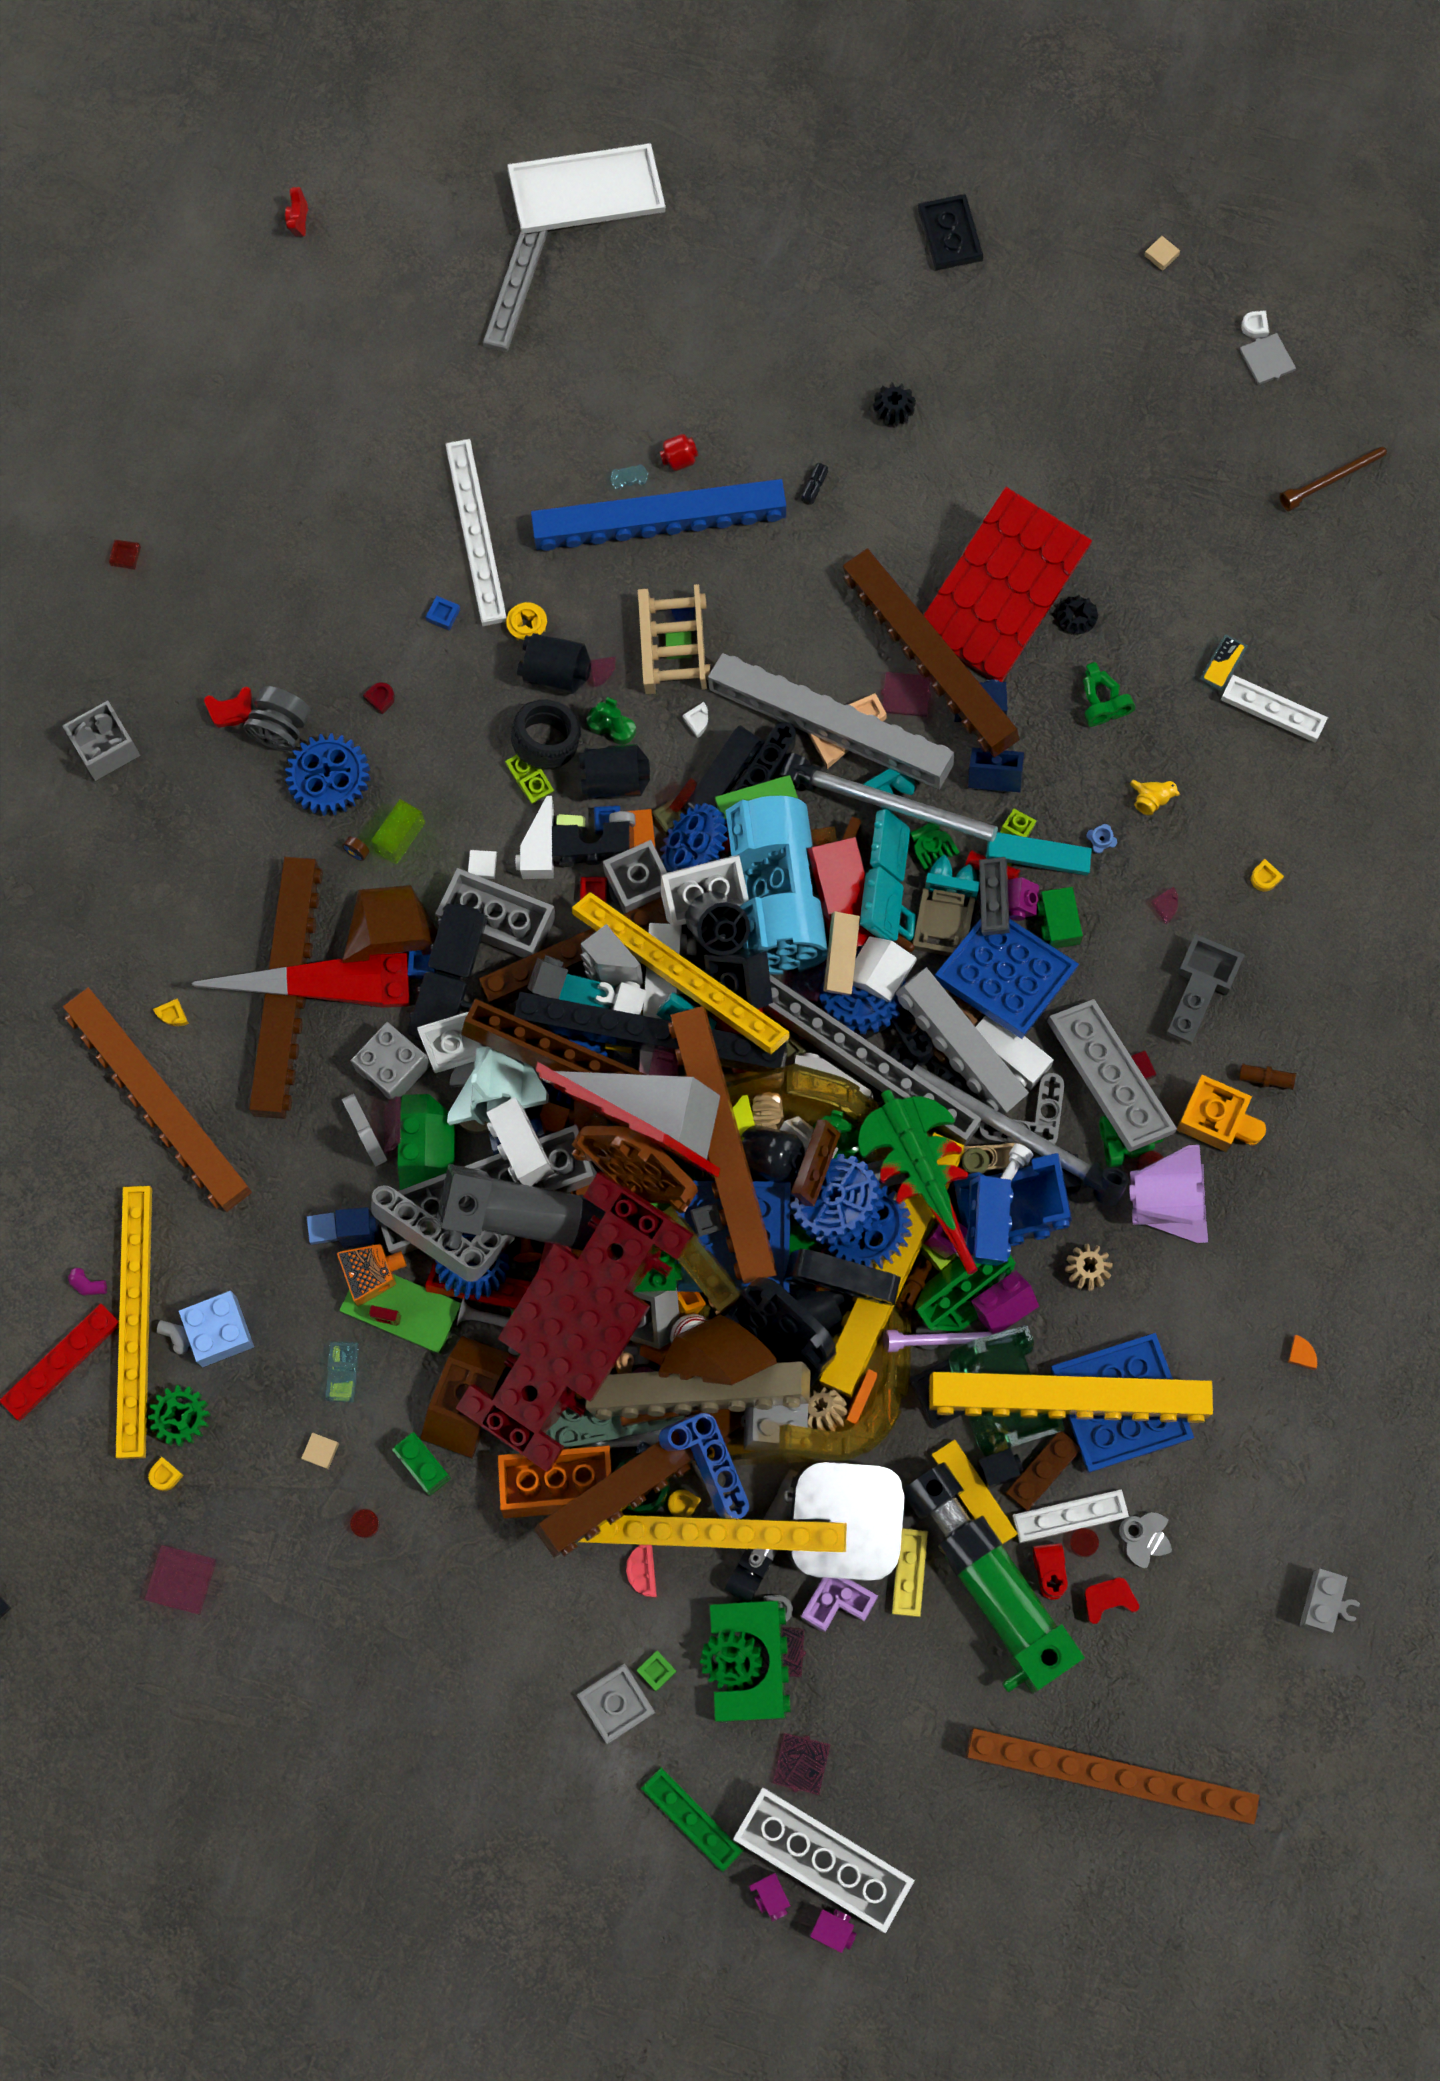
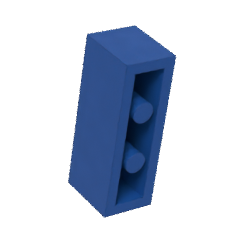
[966,1175,1014,1266]

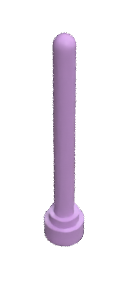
[883,1330,1013,1352]

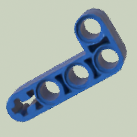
[659,1413,749,1519]

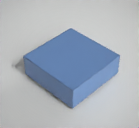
[307,1212,338,1245]

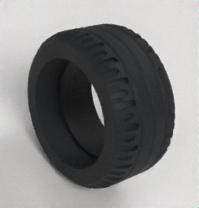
[511,699,581,769]

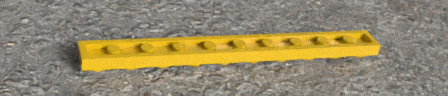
[572,892,789,1055]
[116,1186,152,1459]
[578,1515,847,1552]

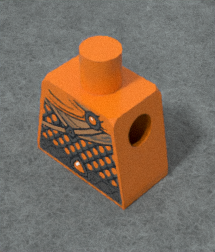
[337,1244,407,1306]

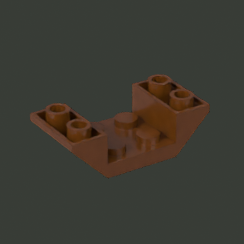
[420,1336,513,1459]

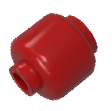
[660,434,699,471]

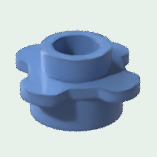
[1086,824,1117,853]

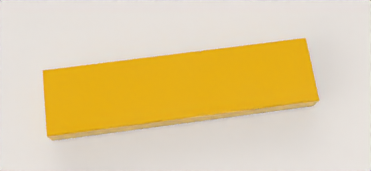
[931,1440,1018,1544]

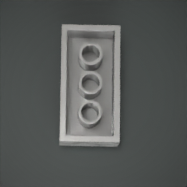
[436,868,556,958]

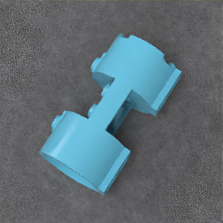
[725,796,827,975]

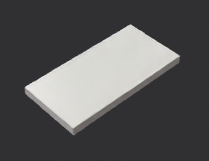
[508,143,665,234]

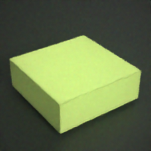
[557,814,586,827]

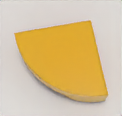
[153,999,189,1026]

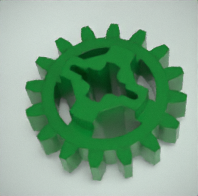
[148,1385,211,1447]
[700,1629,763,1691]

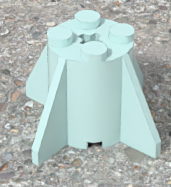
[447,1046,549,1125]

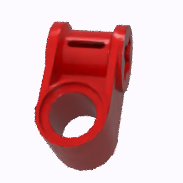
[1033,1543,1068,1600]

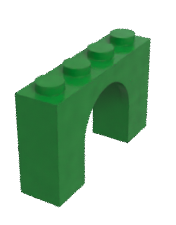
[710,1601,791,1723]

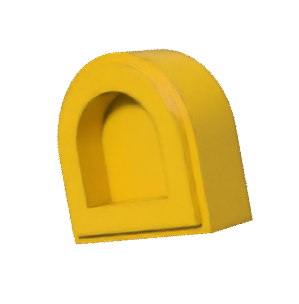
[1251,859,1284,892]
[148,1456,184,1491]
[668,1490,701,1517]

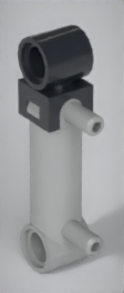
[724,1469,798,1603]

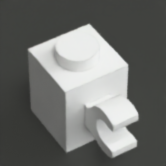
[594,981,647,1015]

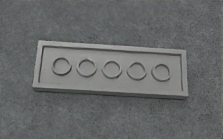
[1047,999,1177,1152]

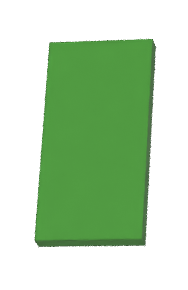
[339,1274,462,1355]

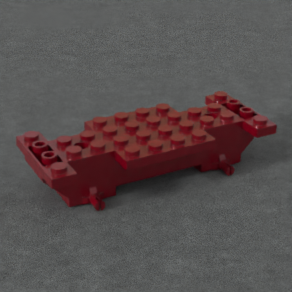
[456,1172,694,1472]

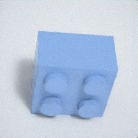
[179,1291,254,1367]

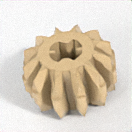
[752,1092,784,1130]
[1065,1244,1112,1291]
[808,1387,848,1437]

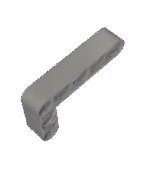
[371,1185,516,1282]

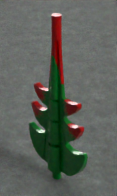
[858,1090,978,1275]

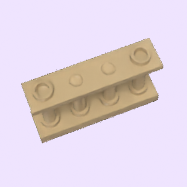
[638,584,711,694]

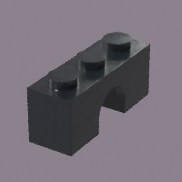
[552,821,634,867]

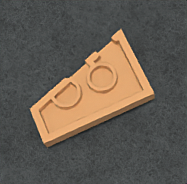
[808,693,887,769]

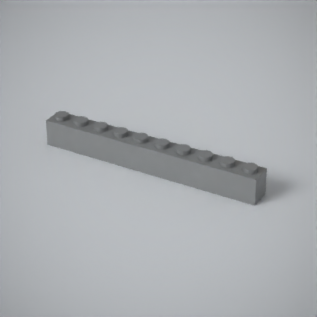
[708,653,954,790]
[762,975,982,1147]

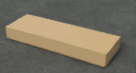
[823,911,860,996]

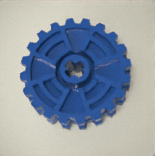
[818,946,906,1034]
[790,1154,884,1246]

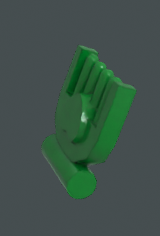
[910,823,959,871]

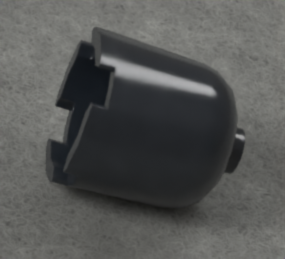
[741,1125,806,1184]

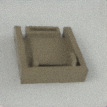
[913,888,975,956]

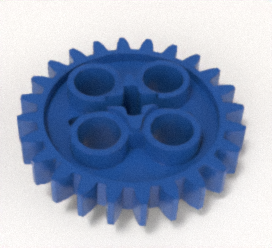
[285,733,371,816]
[660,803,728,873]
[825,1186,913,1269]

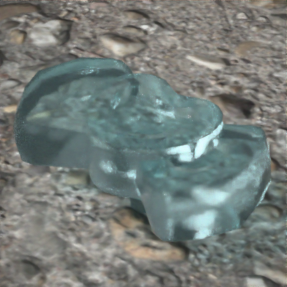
[610,464,648,490]

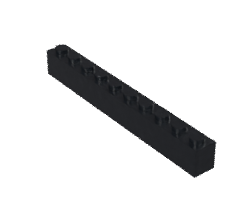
[514,992,788,1078]

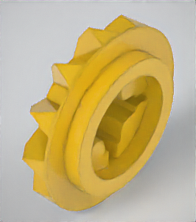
[506,602,547,640]

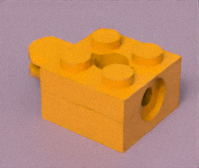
[1177,1075,1266,1152]

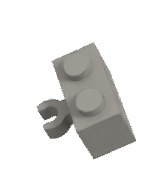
[1299,1569,1360,1635]

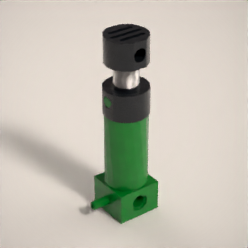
[903,1462,1085,1694]

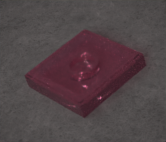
[145,1545,217,1615]

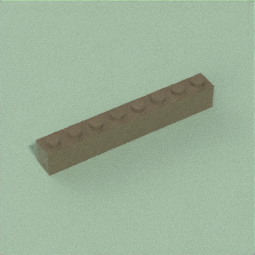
[586,1362,810,1420]

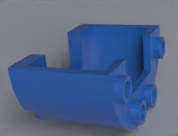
[954,1153,1072,1246]

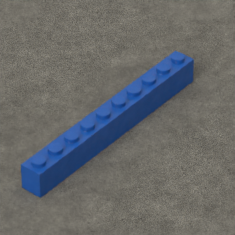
[531,479,786,551]

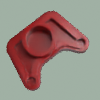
[285,187,308,237]
[204,687,252,728]
[1084,1577,1140,1625]

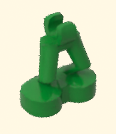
[1083,662,1135,727]
[587,696,636,745]
[812,1109,859,1157]
[1099,1116,1166,1168]

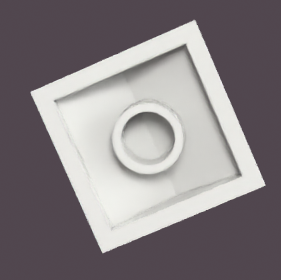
[853,936,917,1002]
[417,1012,482,1073]

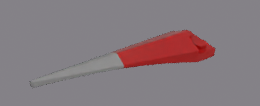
[192,953,410,1008]

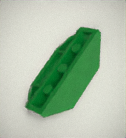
[398,1094,455,1190]
[915,1255,1016,1331]

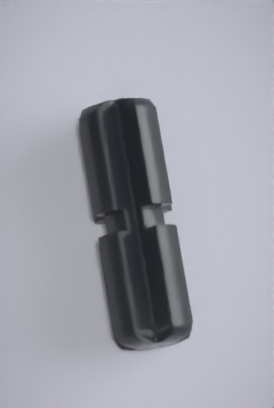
[801,463,828,505]

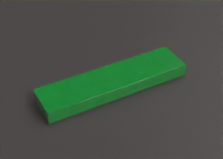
[641,1767,743,1872]

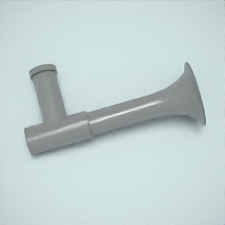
[457,1298,519,1355]

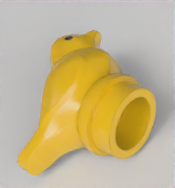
[1130,780,1180,816]

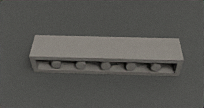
[895,967,1029,1114]

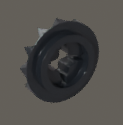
[1057,595,1098,634]

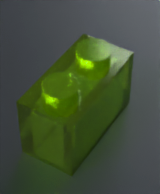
[371,799,425,864]

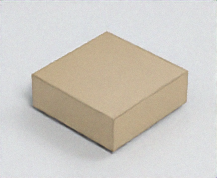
[1144,236,1180,271]
[301,1433,339,1469]

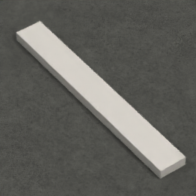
[446,439,507,626]

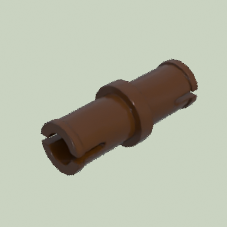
[1239,1063,1296,1090]
[896,1258,932,1311]

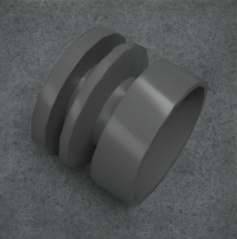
[243,686,311,752]

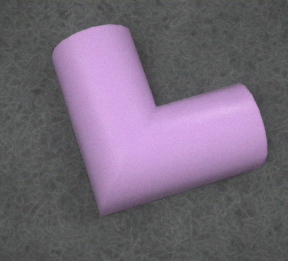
[801,1577,878,1632]

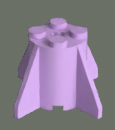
[1130,1145,1208,1243]

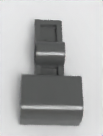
[1166,934,1245,1045]

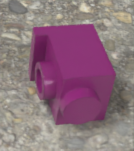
[749,1873,790,1922]

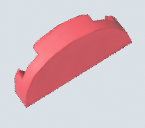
[626,1545,657,1598]

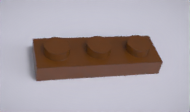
[791,1120,841,1207]
[1006,1430,1080,1512]

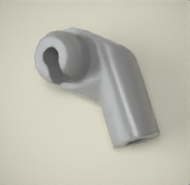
[157,1320,190,1354]

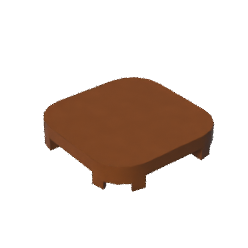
[571,1126,698,1213]

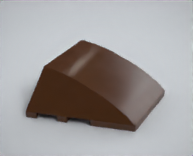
[343,885,437,963]
[658,1315,777,1385]

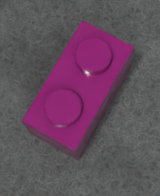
[971,1270,1039,1337]

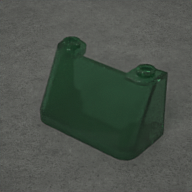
[949,1325,1065,1456]

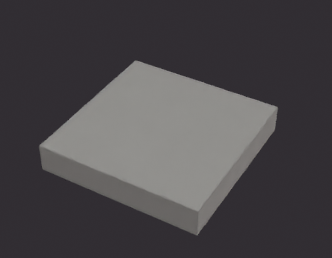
[577,1664,655,1745]

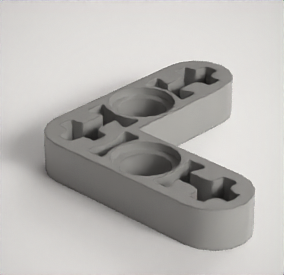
[979,1073,1064,1149]
[342,1093,388,1167]

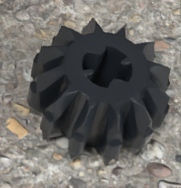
[873,382,916,427]

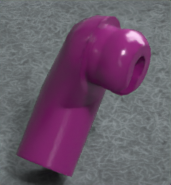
[68,1268,107,1296]

